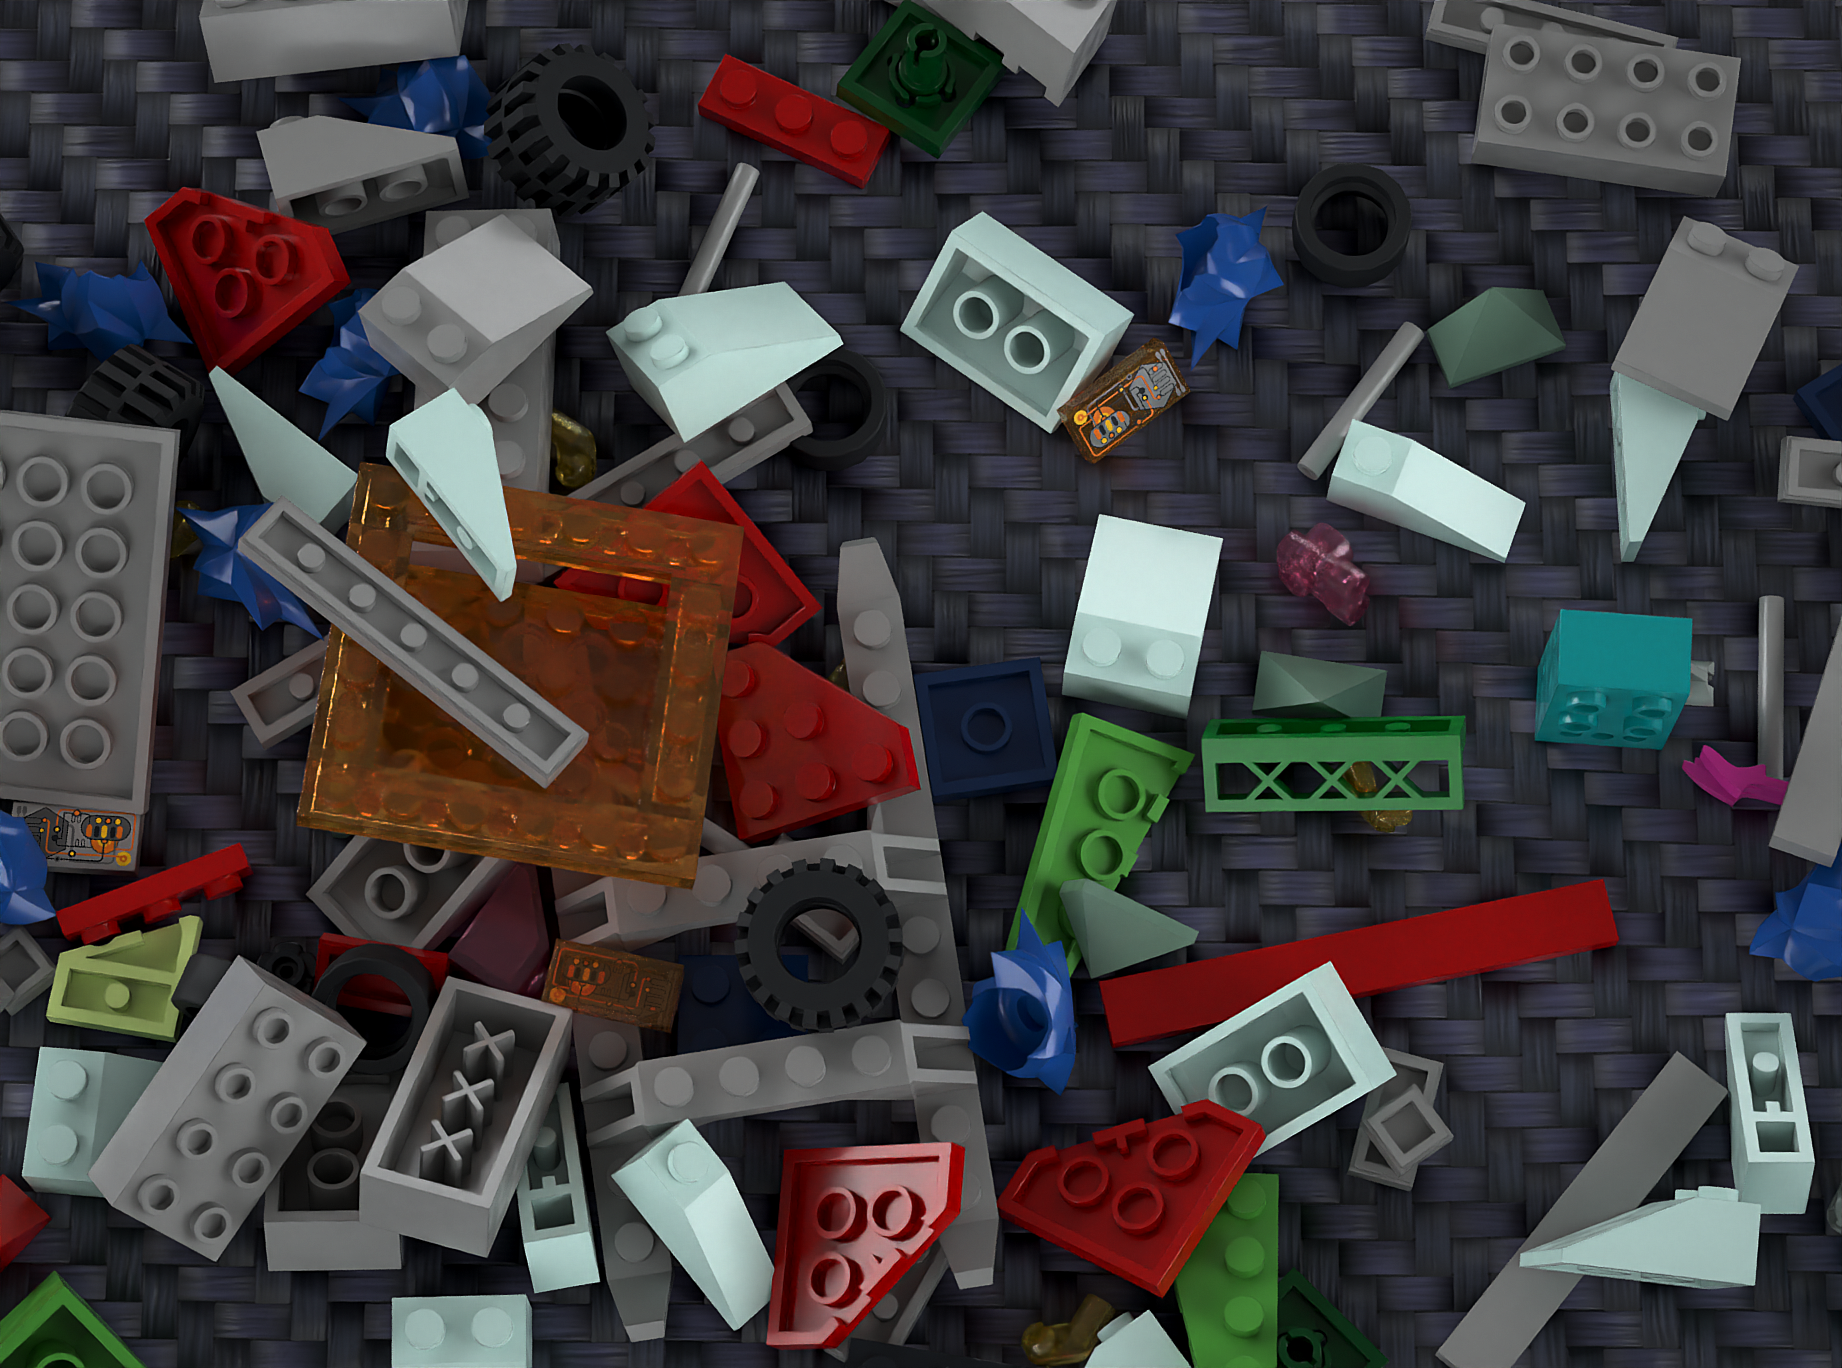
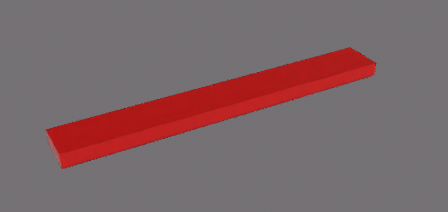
[1098,878,1619,1049]

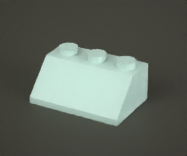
[900,211,1134,434]

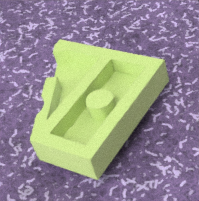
[46,915,203,1043]

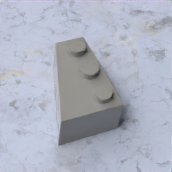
[922,0,1117,107]

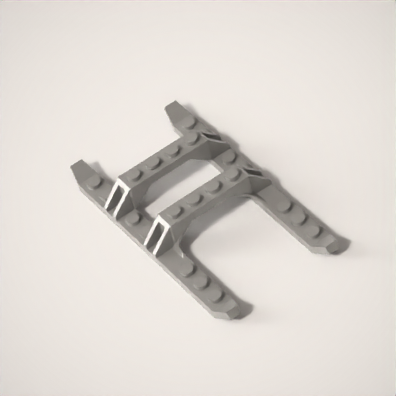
[522,537,1000,1342]

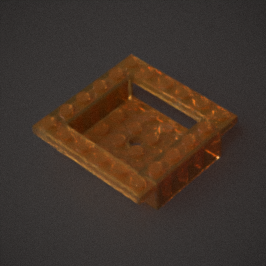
[296,461,744,890]

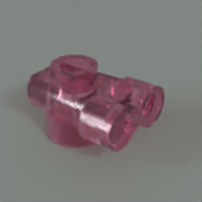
[1277,523,1370,626]

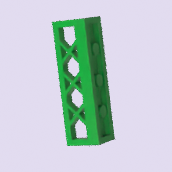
[1201,715,1466,812]

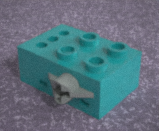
[1535,609,1715,750]

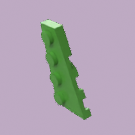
[1005,712,1196,977]
[1174,1173,1279,1368]

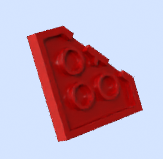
[144,187,351,377]
[553,459,822,647]
[704,641,921,844]
[996,1099,1267,1298]
[766,1142,965,1350]

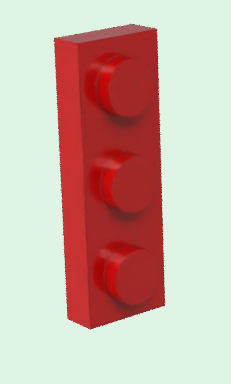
[698,54,891,189]
[56,842,254,946]

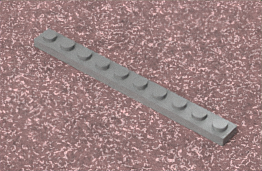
[230,381,813,750]

